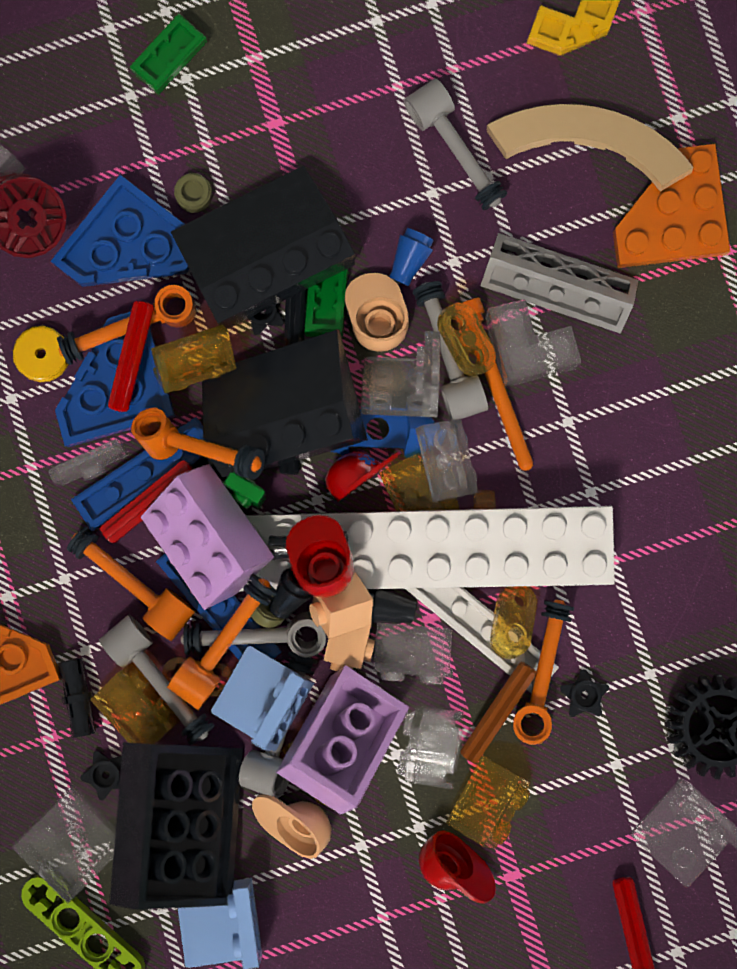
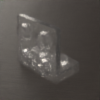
[361,331,440,417]
[374,623,453,684]
[631,778,737,887]

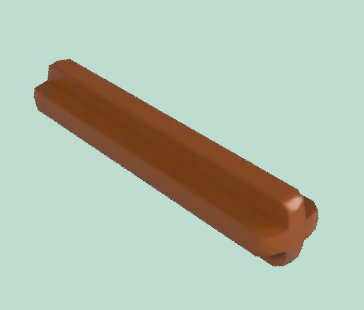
[460,662,536,763]

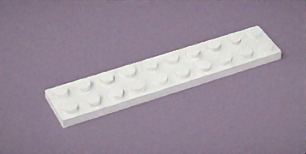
[239,506,615,592]

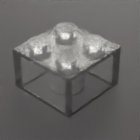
[12,784,116,903]

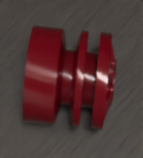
[0,171,67,258]

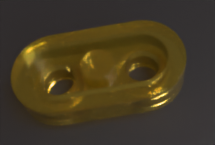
[437,303,496,376]
[490,586,537,659]

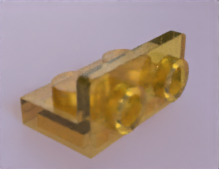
[151,324,236,394]
[379,451,459,511]
[90,662,180,744]
[446,755,531,849]

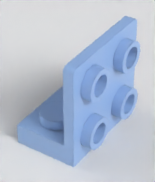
[211,646,314,751]
[178,878,262,969]

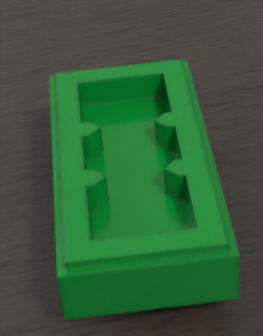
[130,13,207,95]
[305,269,348,338]
[224,472,266,510]

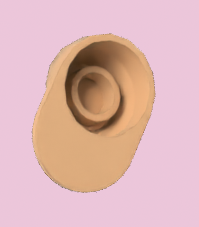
[345,273,409,352]
[252,794,332,859]

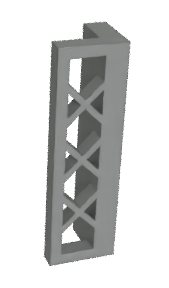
[480,233,638,334]

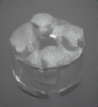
[398,705,464,790]

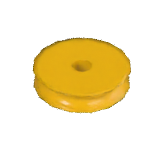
[13,326,68,382]

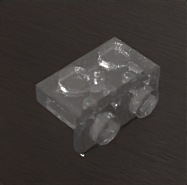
[415,419,478,502]

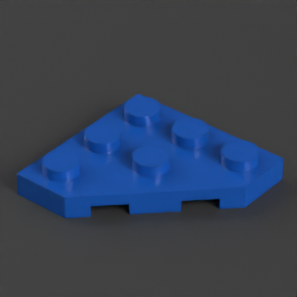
[51,175,190,287]
[55,312,176,447]

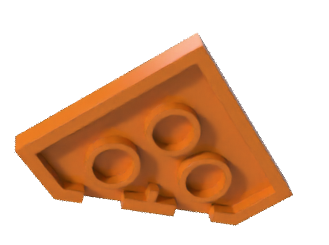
[613,144,730,268]
[0,624,62,705]

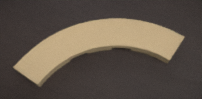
[487,104,694,191]

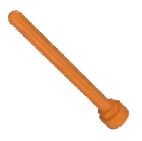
[452,297,533,471]

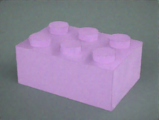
[141,464,274,610]
[276,665,409,814]

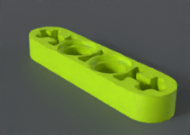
[21,873,145,969]

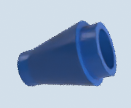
[389,228,434,287]

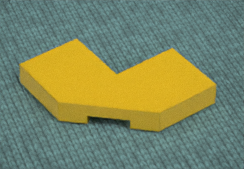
[527,0,620,56]

